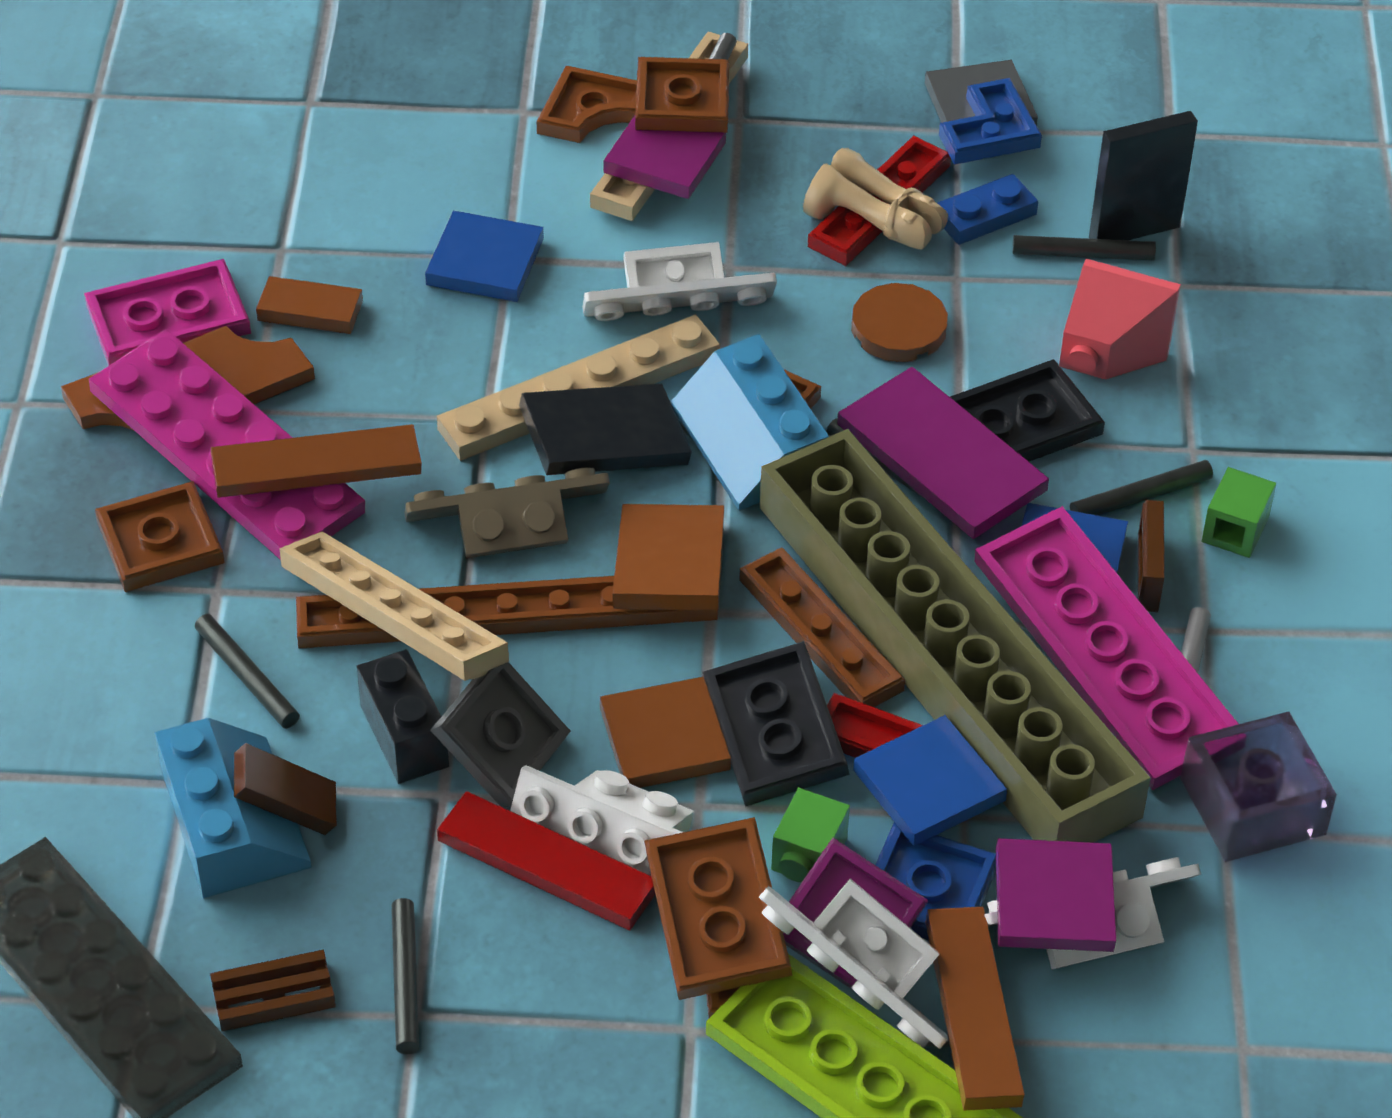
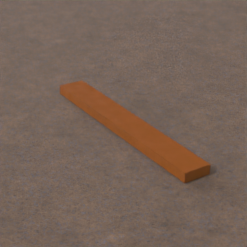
[296,576,718,648]

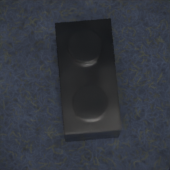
[356,649,449,784]

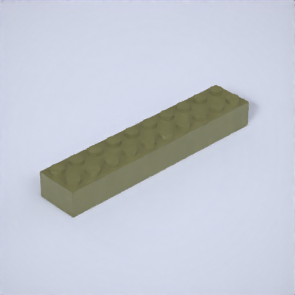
[760,429,1151,843]

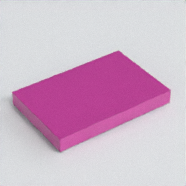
[84,259,251,366]

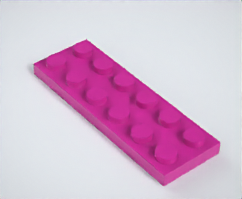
[89,329,365,560]
[974,506,1245,790]

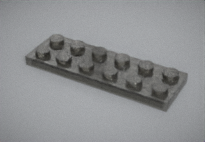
[0,837,243,1118]

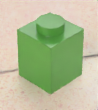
[1201,467,1276,558]
[771,787,850,882]

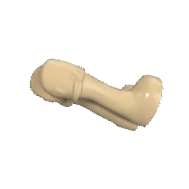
[803,148,948,250]

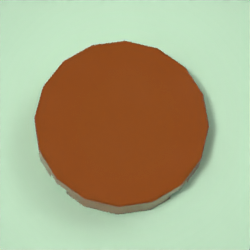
[851,283,948,362]

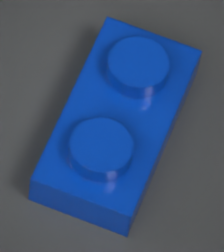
[938,174,1038,245]

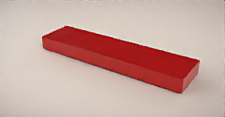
[807,135,951,266]
[437,791,655,931]

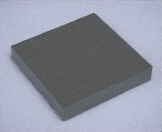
[925,59,1038,126]
[430,662,571,808]

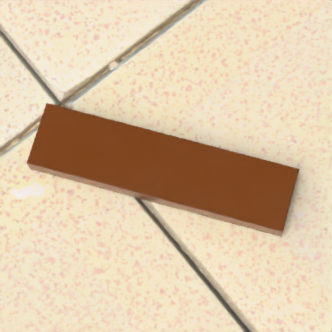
[210,424,422,498]
[739,547,905,707]
[925,907,1025,1111]

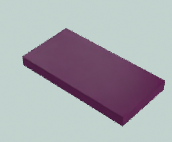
[837,366,1049,539]

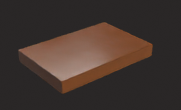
[612,504,724,611]
[644,817,792,1000]

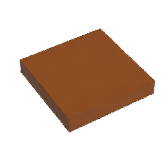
[635,57,729,133]
[95,481,225,592]
[600,676,731,788]

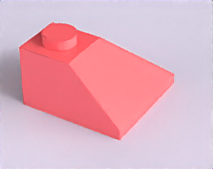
[1059,259,1181,380]

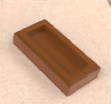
[256,276,363,334]

